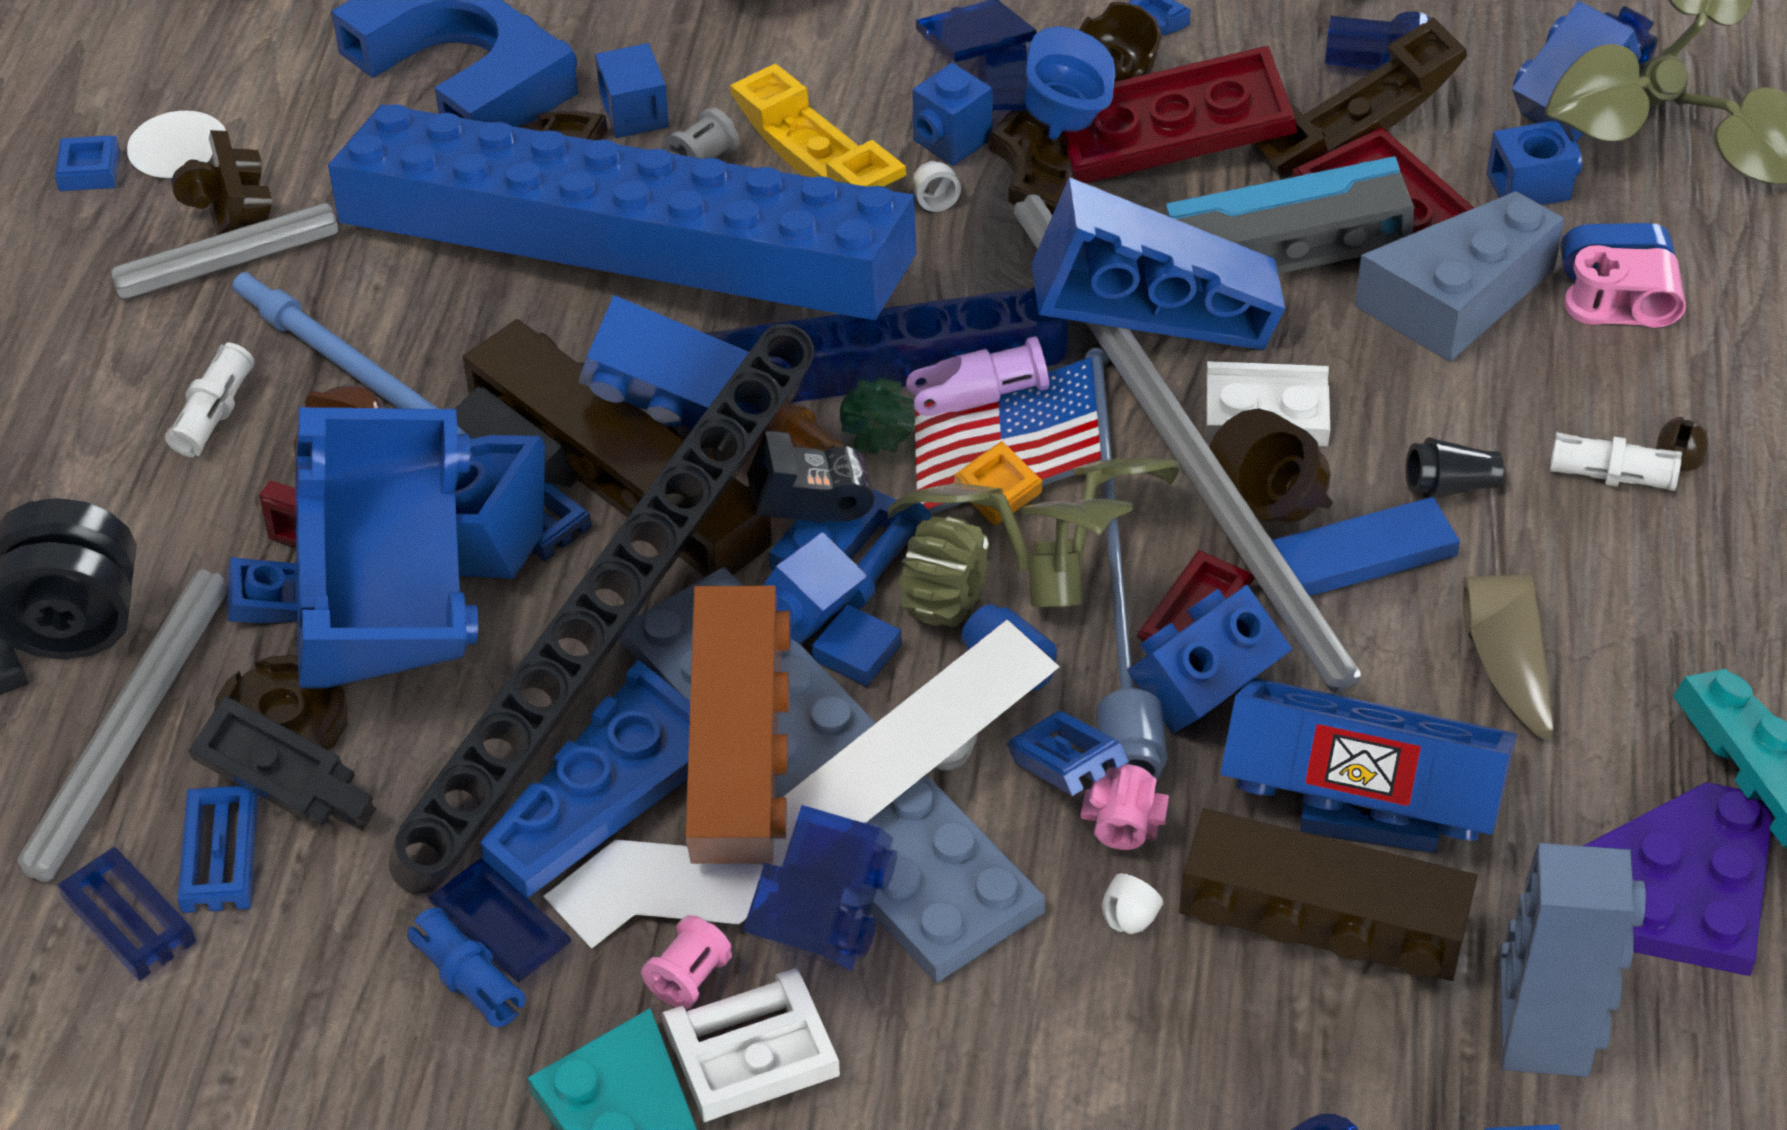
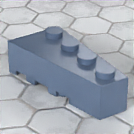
[1499,843,1646,1077]

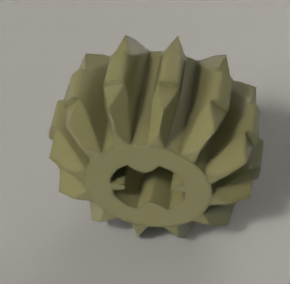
[898,516,990,627]

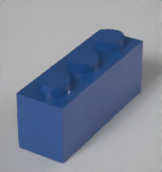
[578,295,786,429]

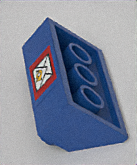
[1220,677,1517,840]

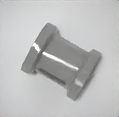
[664,108,740,159]

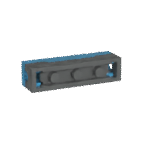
[1166,156,1414,274]

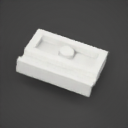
[1206,361,1330,446]

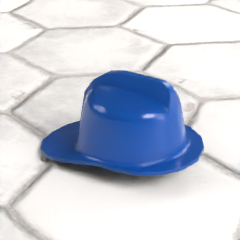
[1024,26,1115,141]

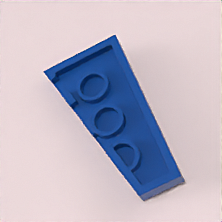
[480,659,690,898]

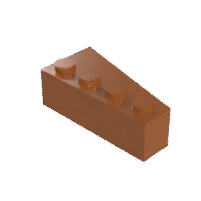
[686,586,791,864]

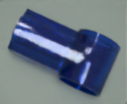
[1325,11,1431,69]

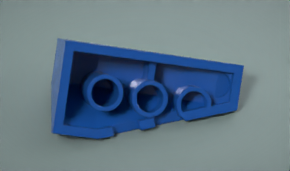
[455,435,545,579]

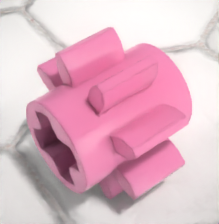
[1080,764,1169,850]

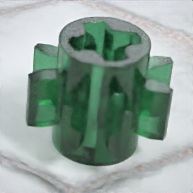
[840,377,915,454]

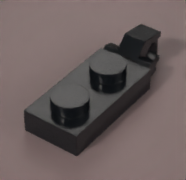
[188,696,377,831]

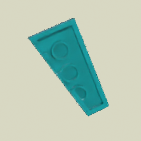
[1673,669,1787,848]
[527,1008,697,1130]

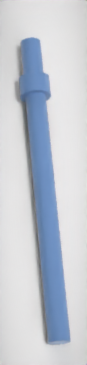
[232,272,474,441]

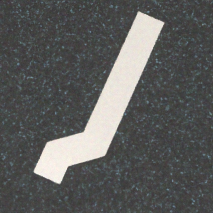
[543,620,1060,949]

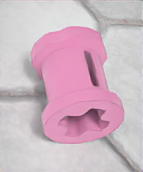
[641,915,732,1010]

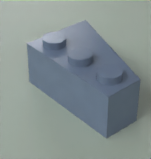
[1355,191,1564,362]

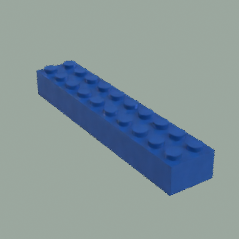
[328,104,917,321]

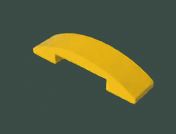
[730,63,907,187]

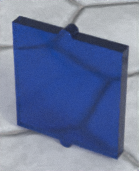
[915,0,1037,63]

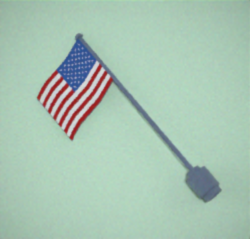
[914,348,1167,781]

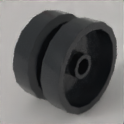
[0,498,137,660]

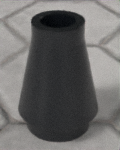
[1405,437,1504,498]

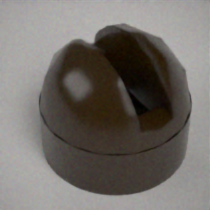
[1655,417,1708,471]

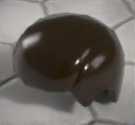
[1079,1,1162,82]

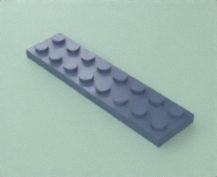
[620,567,1045,984]

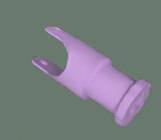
[906,336,1049,416]

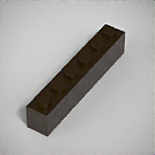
[462,319,772,577]

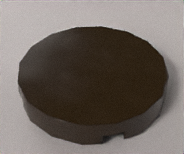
[214,655,348,750]

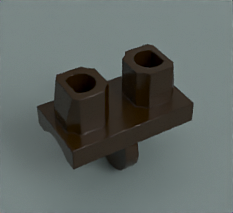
[171,130,272,235]

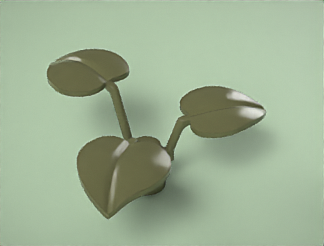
[1545,0,1787,184]
[888,457,1179,607]

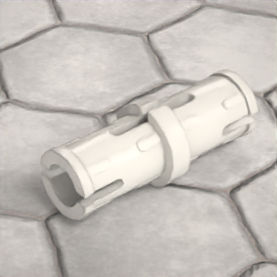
[165,342,255,458]
[1550,432,1682,491]

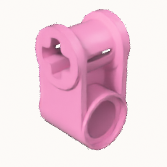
[1564,245,1686,328]

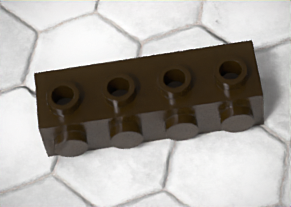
[1179,808,1478,981]

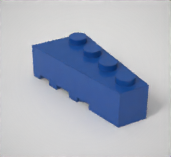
[1031,177,1285,350]

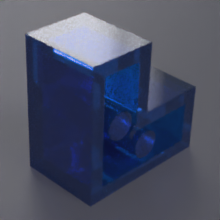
[743,805,897,971]

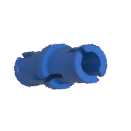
[407,908,526,1028]

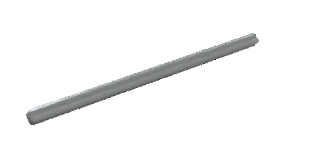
[1014,194,1361,694]

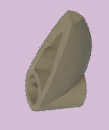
[1462,574,1553,739]

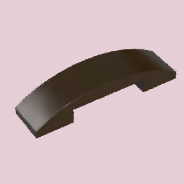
[1252,17,1467,174]

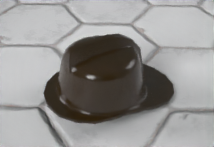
[1209,408,1333,523]

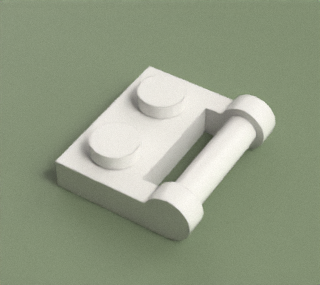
[661,968,840,1122]

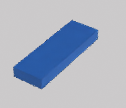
[1272,497,1460,596]

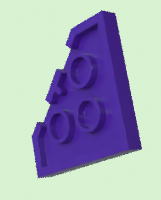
[1583,782,1772,976]

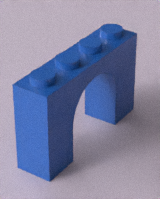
[331,0,578,127]

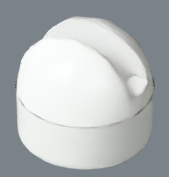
[912,161,961,212]
[1101,873,1163,934]

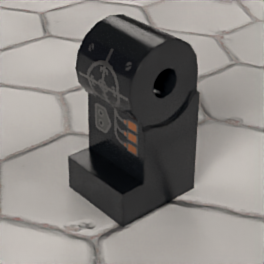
[747,430,875,522]

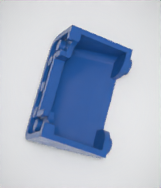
[295,407,478,689]

